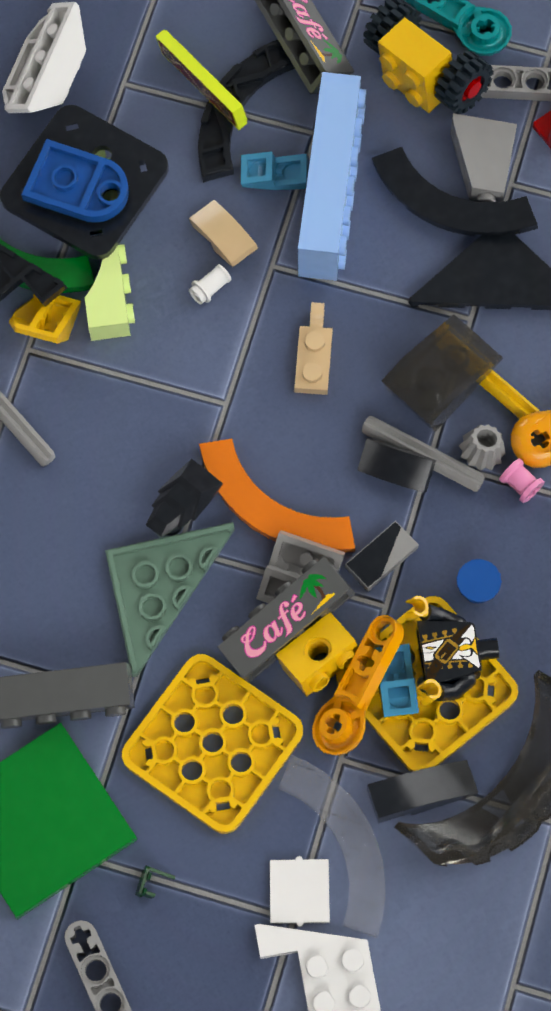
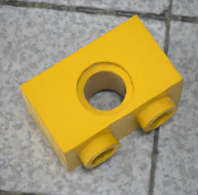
[275,612,358,697]

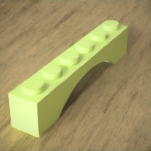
[85,150,135,341]

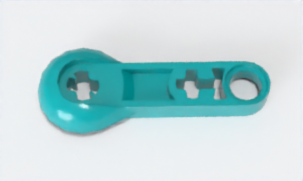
[404,0,512,56]

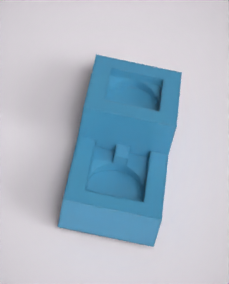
[241,151,310,190]
[374,644,419,717]

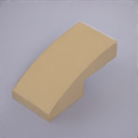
[189,200,258,267]

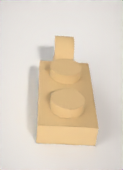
[294,302,333,395]

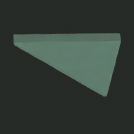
[105,522,235,678]

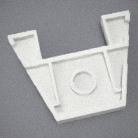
[255,924,381,1011]

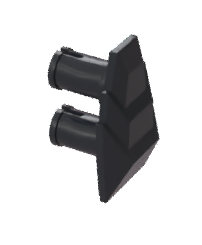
[146,459,223,538]

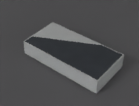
[345,521,419,592]

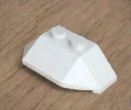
[2,2,86,113]

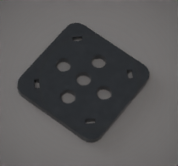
[0,105,169,260]

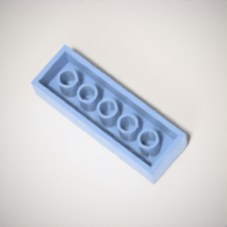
[298,72,366,281]

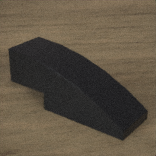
[367,760,478,824]

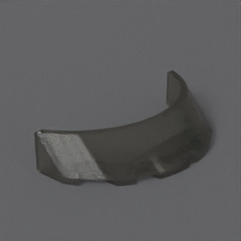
[394,670,551,867]

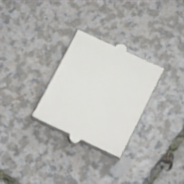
[270,856,330,927]

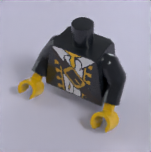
[405,596,499,706]

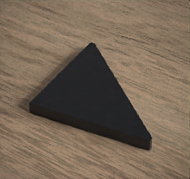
[408,235,551,310]

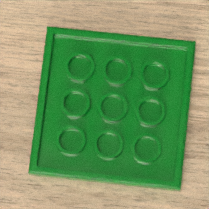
[0,723,138,920]

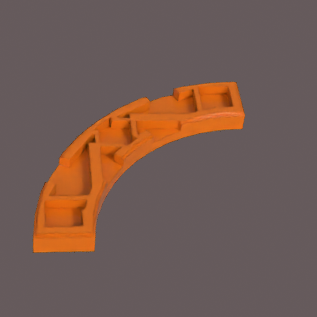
[199,438,355,553]

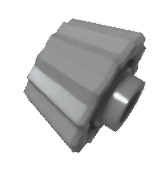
[459,424,506,471]

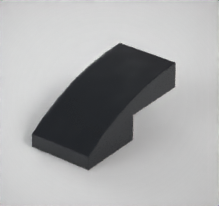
[357,438,436,493]

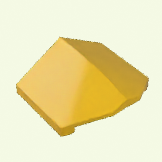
[9,294,81,344]

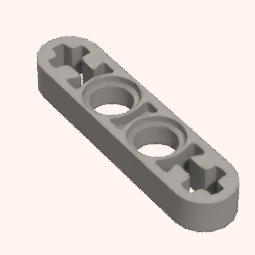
[481,65,551,101]
[64,920,132,1011]

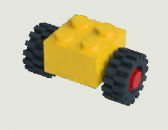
[363,0,494,114]

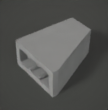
[450,113,517,202]

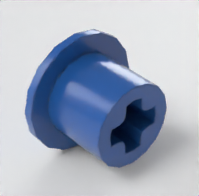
[457,559,502,603]

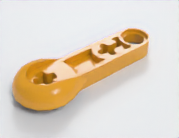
[511,410,551,468]
[312,615,404,756]

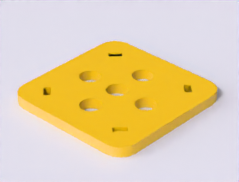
[336,596,518,772]
[122,654,303,834]

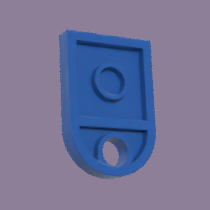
[21,139,129,222]

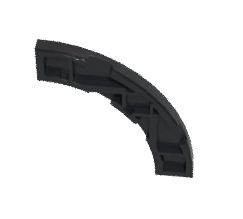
[198,40,295,183]
[372,147,538,237]

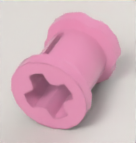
[499,458,544,503]

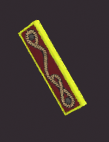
[156,30,248,130]

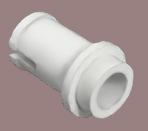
[189,264,231,304]

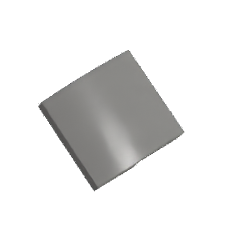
[256,530,345,603]

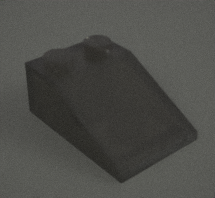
[381,314,503,432]

